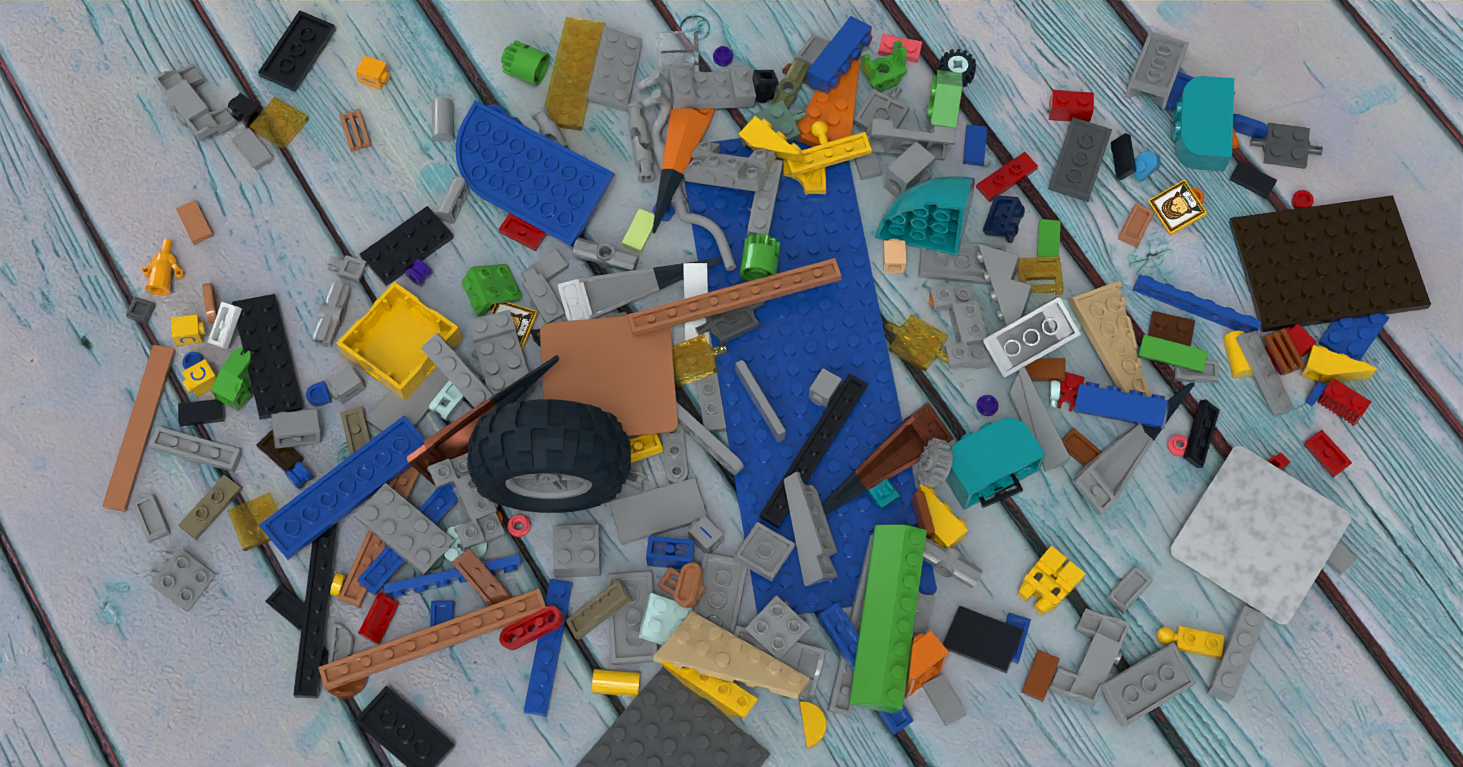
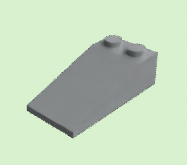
[983,296,1081,378]

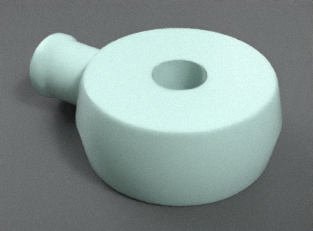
[1049,380,1060,408]

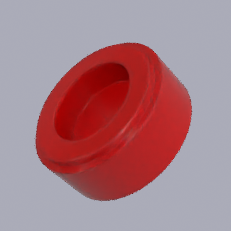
[1291,190,1314,209]

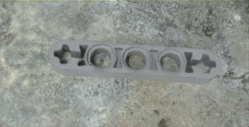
[676,402,744,475]

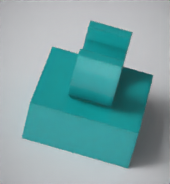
[868,479,900,510]

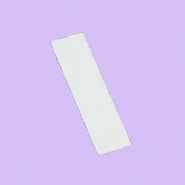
[684,263,709,345]

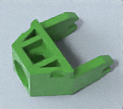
[861,40,907,92]
[211,347,252,411]

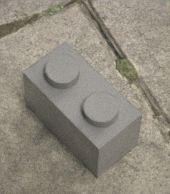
[271,409,320,448]

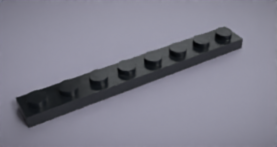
[759,374,868,529]
[293,522,339,699]

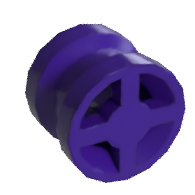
[405,259,432,286]

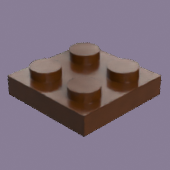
[1147,311,1195,346]

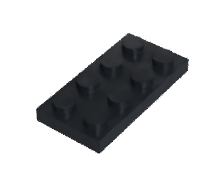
[258,10,336,92]
[360,206,454,287]
[354,686,456,767]

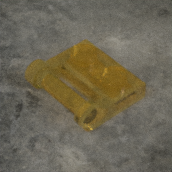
[1017,257,1064,295]

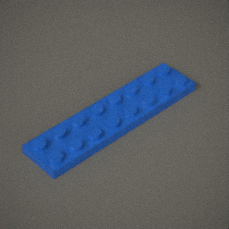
[259,416,425,560]

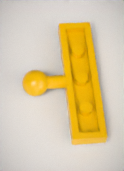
[786,121,872,177]

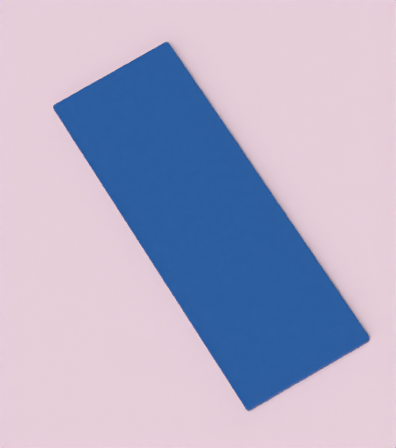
[683,138,937,615]

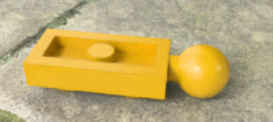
[1156,626,1224,659]

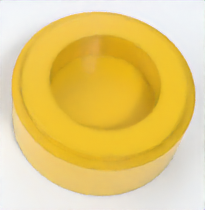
[330,573,346,597]

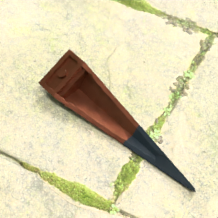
[406,355,559,485]
[822,403,954,516]

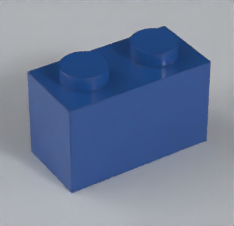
[646,536,694,569]

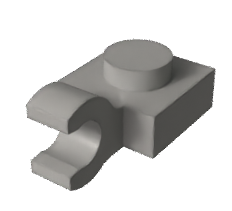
[326,255,367,283]

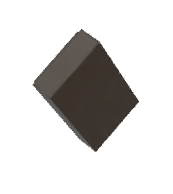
[256,430,304,472]

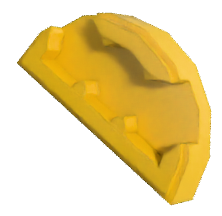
[799,702,826,749]

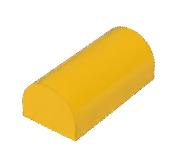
[1223,331,1254,378]
[629,434,664,464]
[592,669,641,697]

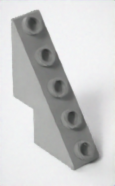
[976,244,1033,326]

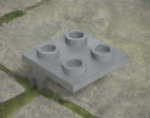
[146,548,215,612]
[745,595,810,660]

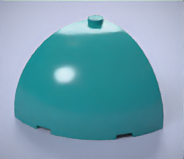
[875,176,975,256]

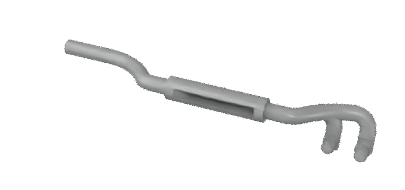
[636,70,736,271]

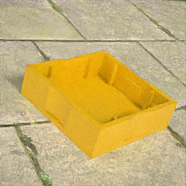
[336,281,463,400]

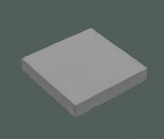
[733,522,796,582]

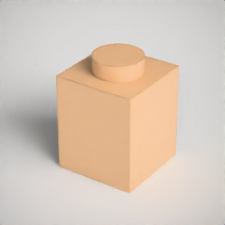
[882,239,906,273]

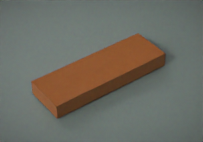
[452,547,513,606]

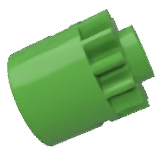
[501,40,550,86]
[740,233,780,282]

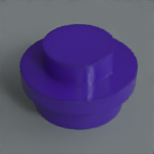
[713,46,733,66]
[976,395,999,416]

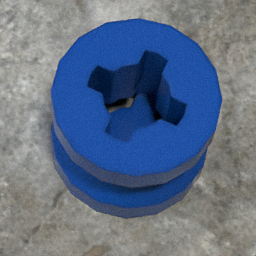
[285,461,313,489]

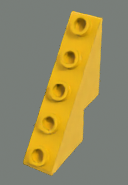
[660,661,758,718]

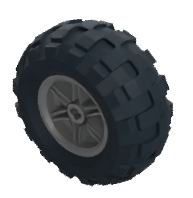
[467,399,631,513]

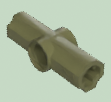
[769,60,810,109]

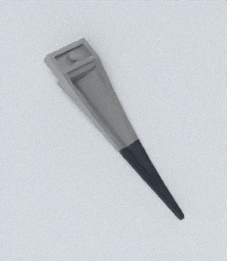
[557,258,723,321]
[1072,383,1195,515]

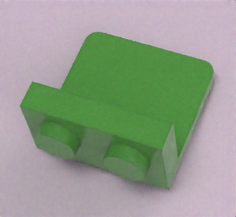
[461,264,522,317]

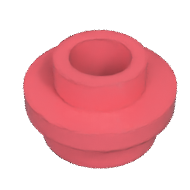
[1168,435,1188,456]
[508,515,530,537]

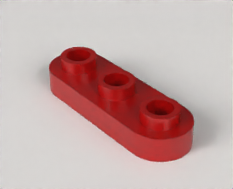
[499,606,564,650]

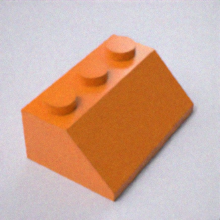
[904,631,949,699]

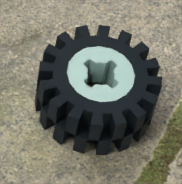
[938,49,976,87]

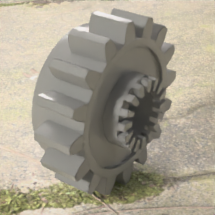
[917,438,953,488]

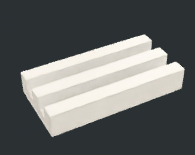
[207,302,242,349]

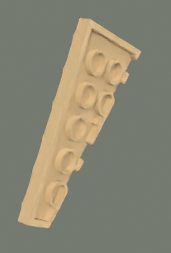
[1068,280,1150,397]
[653,611,810,699]

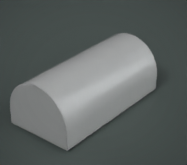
[432,97,454,141]
[436,177,470,224]

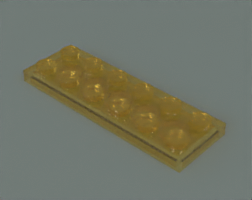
[544,17,606,131]

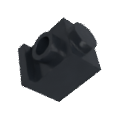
[752,70,779,103]
[228,93,263,129]

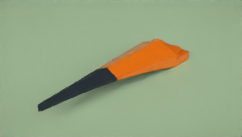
[652,108,715,234]

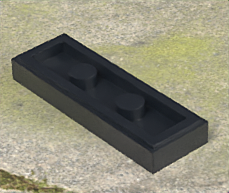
[1183,399,1220,468]

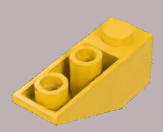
[738,116,804,162]
[1301,345,1377,383]
[918,484,968,548]

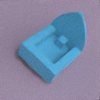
[1133,151,1161,182]

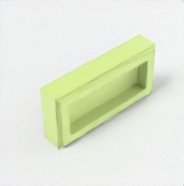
[622,208,655,253]

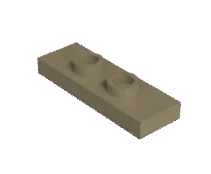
[178,475,242,540]
[566,580,632,640]

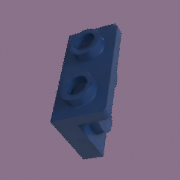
[983,195,1025,243]

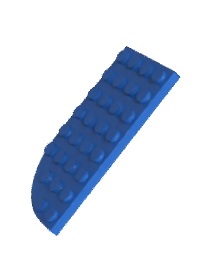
[456,100,615,247]

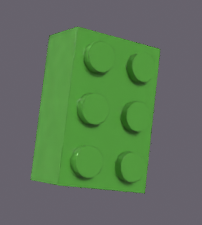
[927,70,962,128]

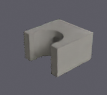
[884,141,936,198]

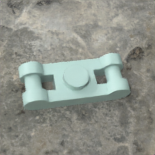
[429,373,481,421]

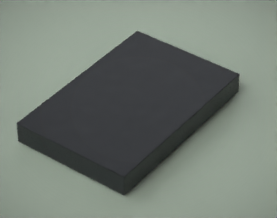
[943,606,1024,674]

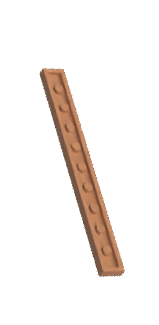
[627,258,842,337]
[318,589,546,691]

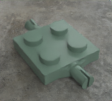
[740,100,807,147]

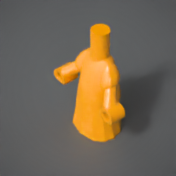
[142,239,185,295]

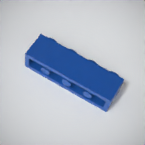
[807,16,873,94]
[1074,382,1170,429]

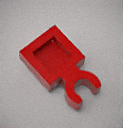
[1057,372,1085,412]

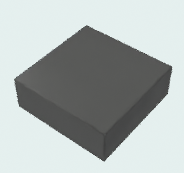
[126,297,156,324]

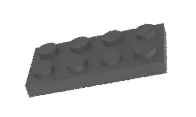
[1048,117,1112,202]

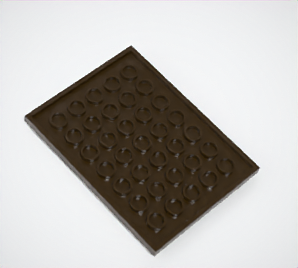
[1229,195,1431,332]

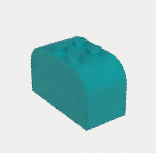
[1172,76,1235,171]
[946,418,1046,510]

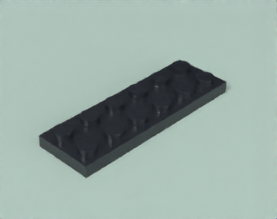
[232,294,303,420]

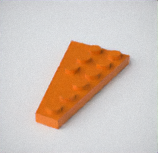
[796,57,860,161]

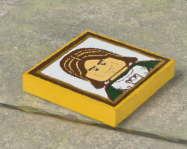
[1148,179,1207,236]
[491,302,538,351]

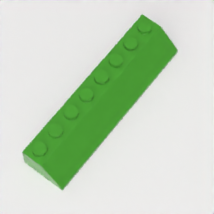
[849,525,927,714]

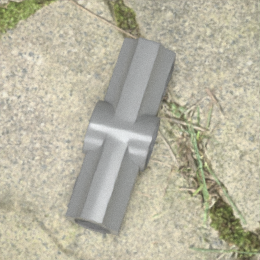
[572,238,639,271]
[312,281,351,347]
[923,538,983,588]

